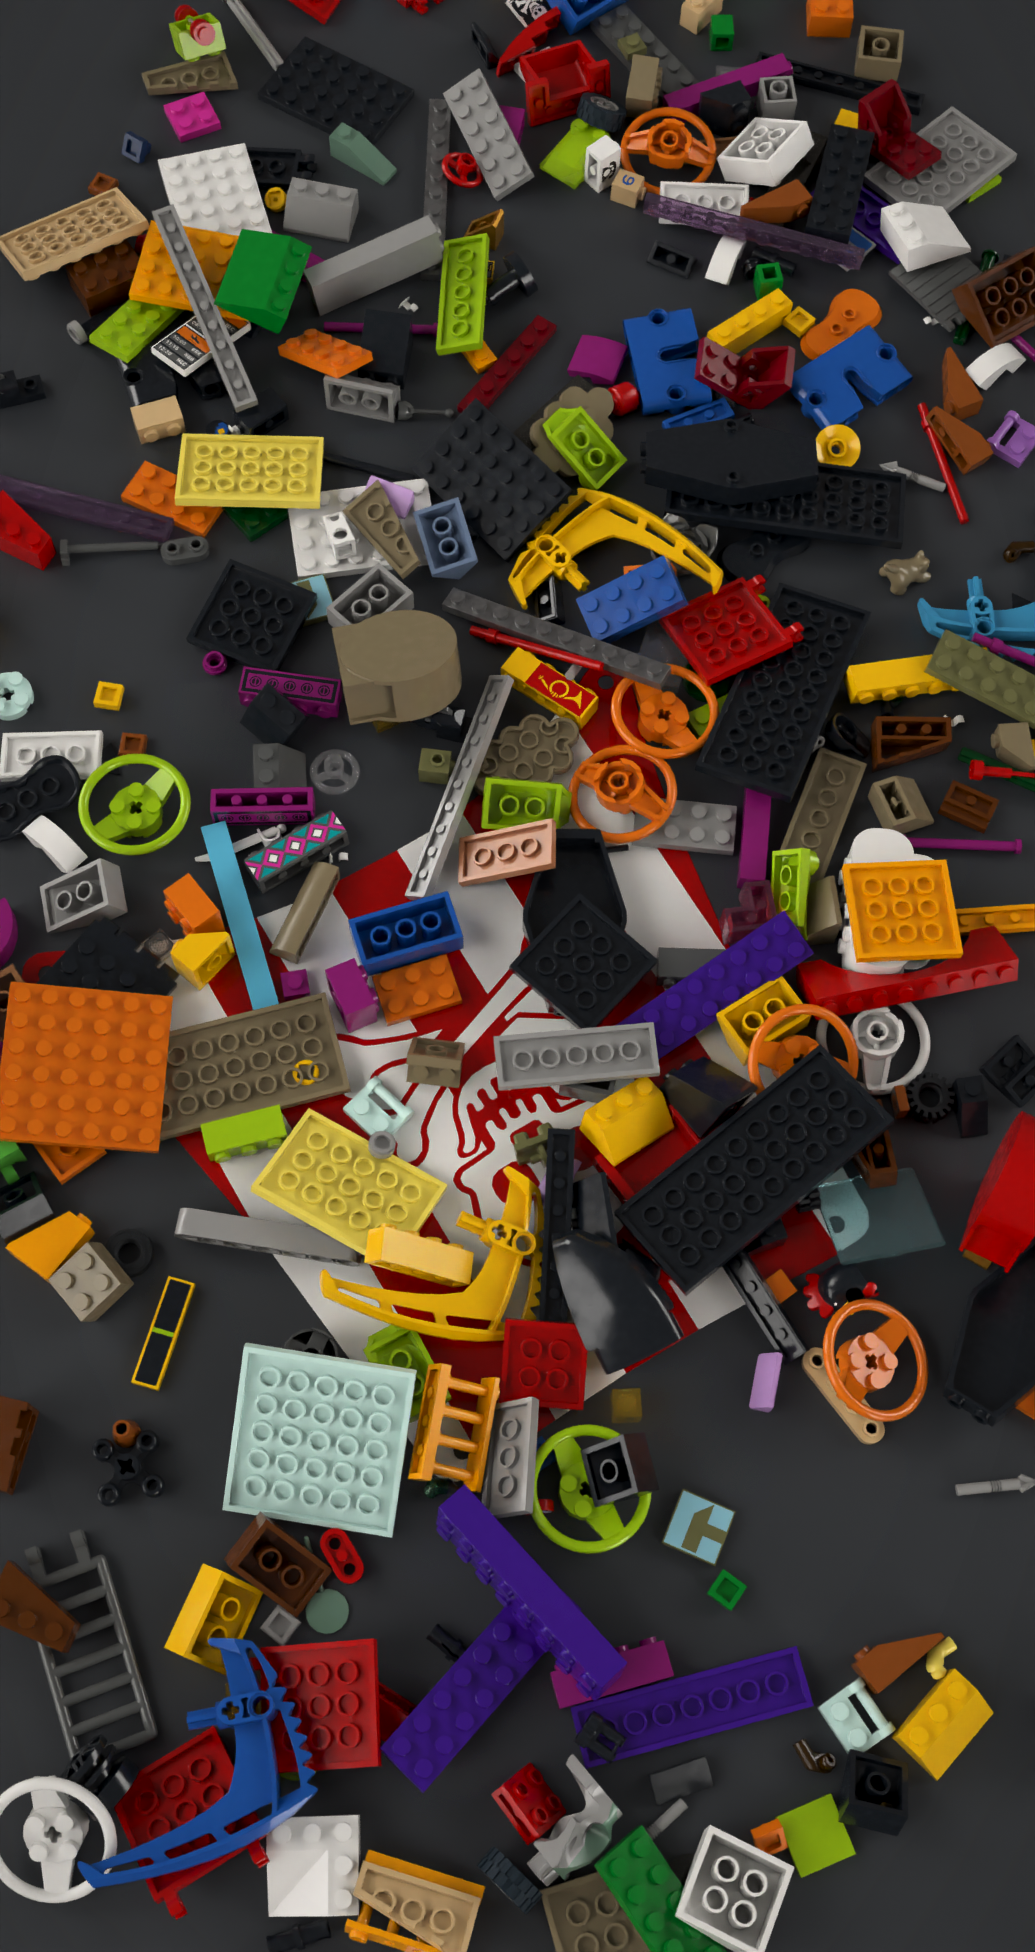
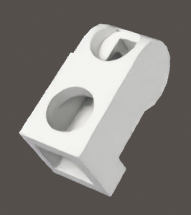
[322,511,357,561]

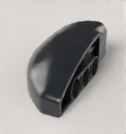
[552,1229,684,1375]

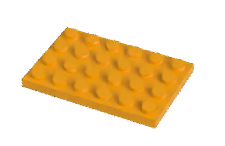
[129,220,251,322]

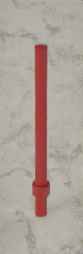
[917,402,969,524]
[469,626,604,672]

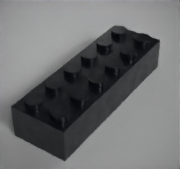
[802,124,875,254]

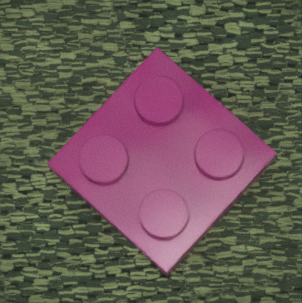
[163,92,221,143]

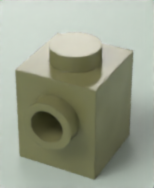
[418,748,456,785]

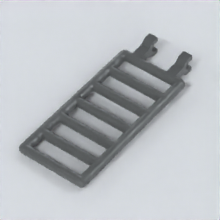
[24,1529,158,1760]

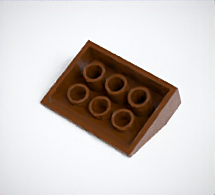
[952,246,1035,348]

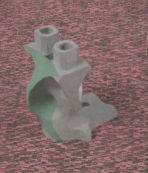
[527,1754,623,1887]

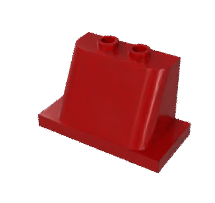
[519,40,611,127]

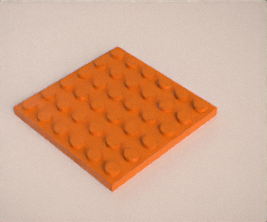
[0,981,173,1153]

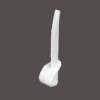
[195,824,286,862]

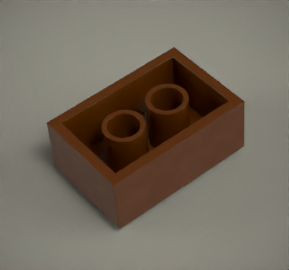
[66,239,139,317]

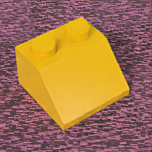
[170,932,235,991]

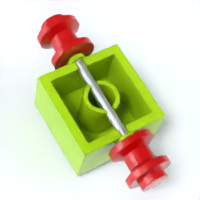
[169,4,226,62]

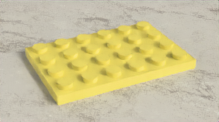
[175,433,324,509]
[251,1108,448,1271]

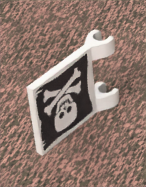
[505,0,552,28]

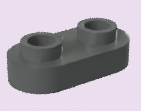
[161,536,210,566]

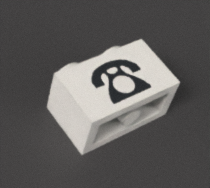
[584,135,621,194]

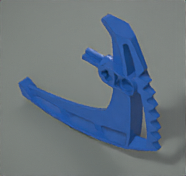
[77,1638,318,1888]

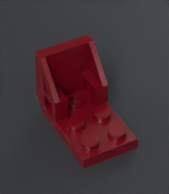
[858,79,942,180]
[694,337,796,409]

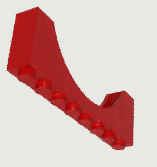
[796,925,1019,1020]

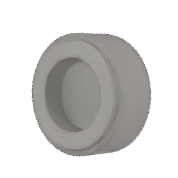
[66,320,88,345]
[368,1131,396,1159]

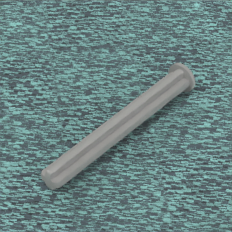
[222,0,284,71]

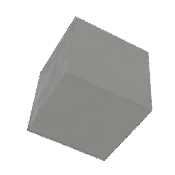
[756,76,797,120]

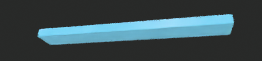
[201,821,279,1010]

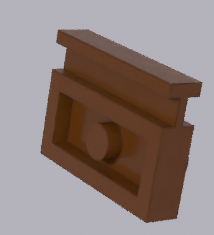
[938,780,999,834]

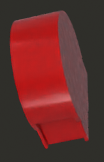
[959,1111,1035,1273]

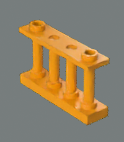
[408,1363,500,1492]
[344,1849,485,1952]

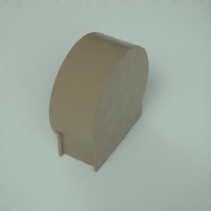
[332,610,462,725]

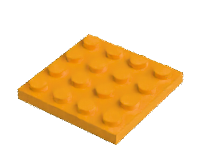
[842,860,963,963]

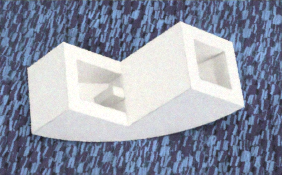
[705,235,746,286]
[965,343,1026,390]
[22,815,88,873]

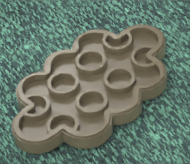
[529,386,614,478]
[473,714,579,796]

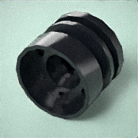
[60,1734,139,1821]

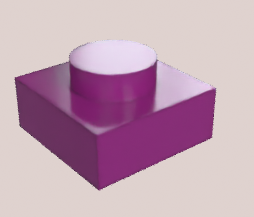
[280,969,311,1001]

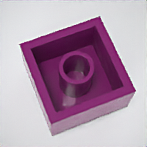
[325,958,380,1033]

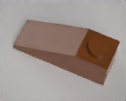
[739,179,813,225]
[942,347,984,420]
[925,406,994,475]
[851,1632,945,1695]

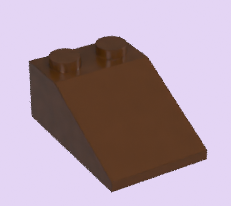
[224,1511,333,1618]

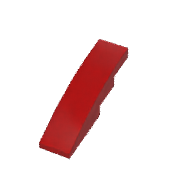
[496,6,561,77]

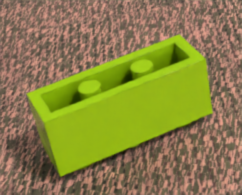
[200,1104,288,1163]

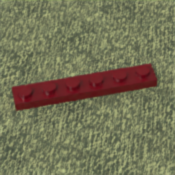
[457,315,557,413]

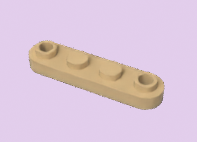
[801,1347,885,1445]

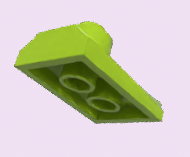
[540,118,610,189]
[542,406,627,490]
[481,776,572,830]
[769,848,820,941]
[363,1325,452,1423]

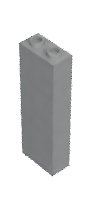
[303,215,444,316]

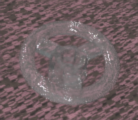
[310,749,360,794]

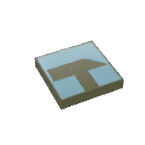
[290,574,333,627]
[661,1489,736,1567]

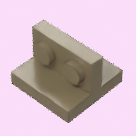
[406,1037,465,1088]

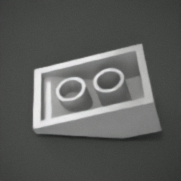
[40,858,128,934]

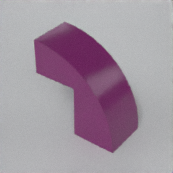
[0,897,18,968]

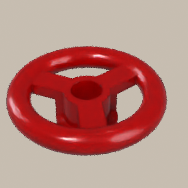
[442,152,483,188]

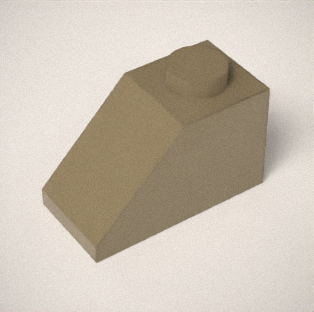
[991,722,1035,773]

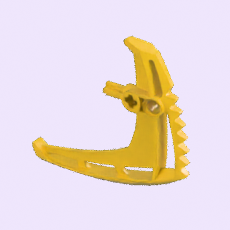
[508,488,723,610]
[319,1166,544,1342]

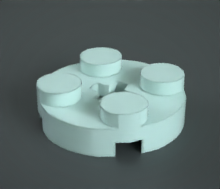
[0,671,34,721]

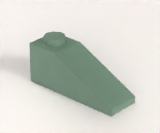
[329,122,397,186]

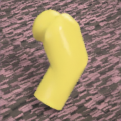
[926,1636,957,1680]

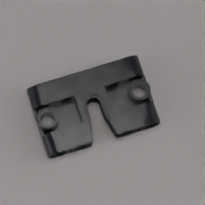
[116,341,228,407]

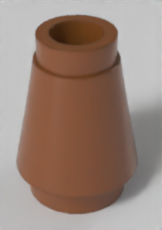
[112,1419,141,1448]

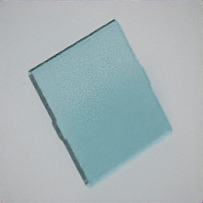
[818,1167,946,1265]

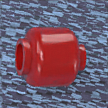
[608,382,640,416]

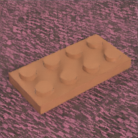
[458,818,556,887]

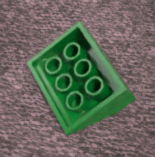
[214,229,312,335]

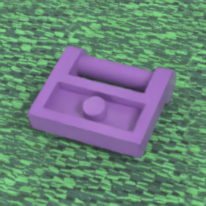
[987,410,1035,468]

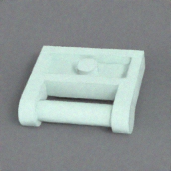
[343,1076,415,1137]
[817,1677,896,1754]

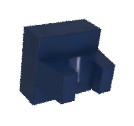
[121,131,152,163]

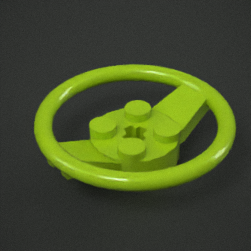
[78,754,191,856]
[531,1424,651,1554]

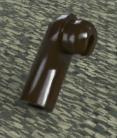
[1003,541,1035,563]
[793,1738,836,1774]

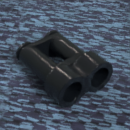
[574,1710,627,1764]

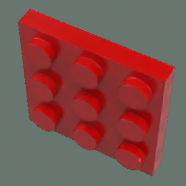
[499,1318,588,1410]

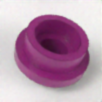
[202,651,227,675]

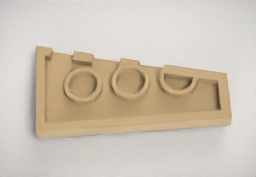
[353,1861,481,1952]

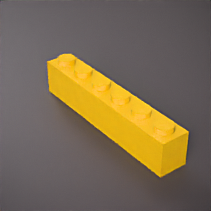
[843,647,988,704]

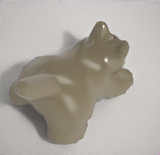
[879,550,931,596]

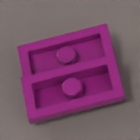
[567,335,629,385]

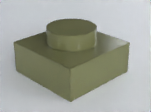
[618,33,647,61]

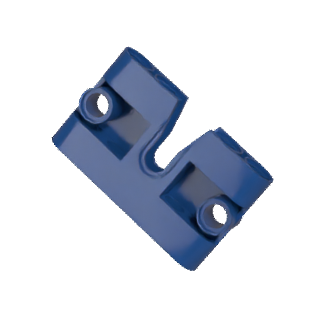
[623,308,712,416]
[789,325,913,430]

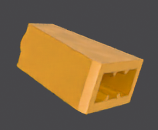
[5,1211,95,1284]

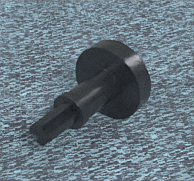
[485,251,538,307]

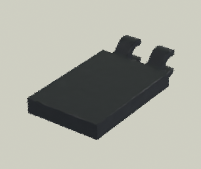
[246,147,317,190]

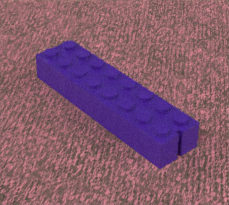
[436,1484,627,1701]

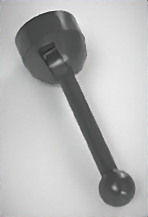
[398,401,454,420]

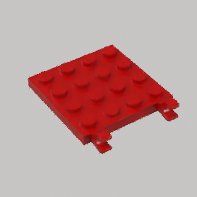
[659,574,804,687]
[250,1638,382,1773]
[114,1726,270,1920]

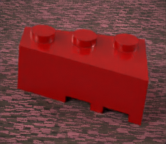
[0,490,56,571]

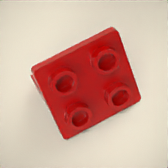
[491,1762,566,1845]

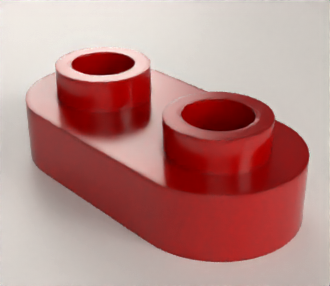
[320,1528,364,1584]

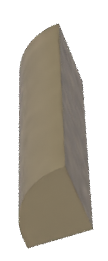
[269,862,340,964]

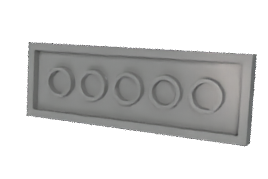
[443,69,535,201]
[493,1022,660,1091]

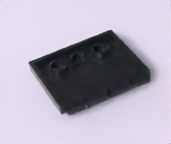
[36,917,180,996]

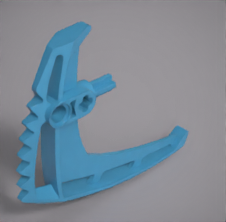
[917,576,1035,662]

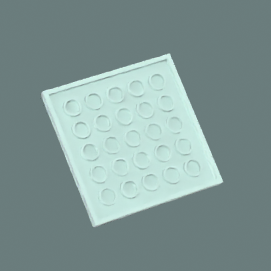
[222,1343,417,1538]

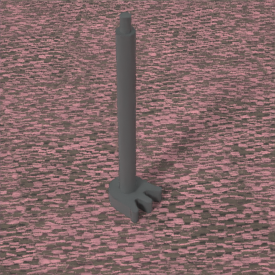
[60,539,164,566]

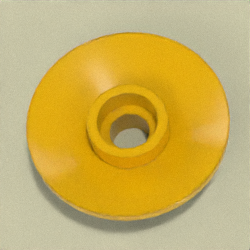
[816,424,861,467]

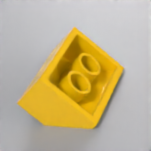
[716,976,811,1066]
[579,1077,674,1167]
[164,1564,263,1676]
[891,1668,994,1781]

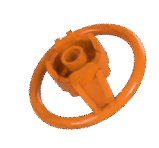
[620,107,716,197]
[611,663,720,759]
[568,745,677,844]
[748,1004,859,1095]
[823,1299,929,1422]

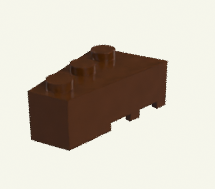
[871,716,952,773]
[851,1099,898,1189]
[0,1396,39,1496]
[0,1560,81,1653]

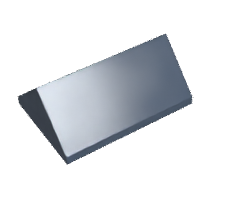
[413,497,478,580]

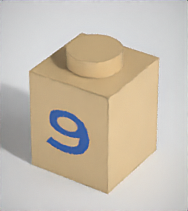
[610,168,646,209]

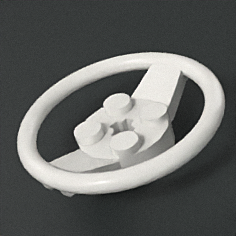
[816,1002,931,1095]
[0,1775,117,1903]

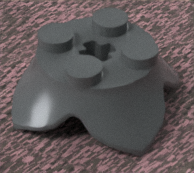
[650,513,718,578]

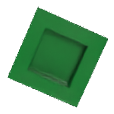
[706,1569,747,1611]

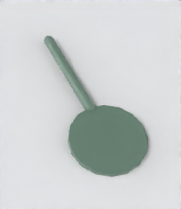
[303,1536,349,1634]

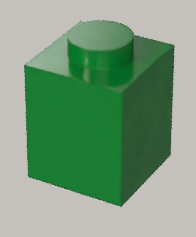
[709,15,734,51]
[753,262,783,300]

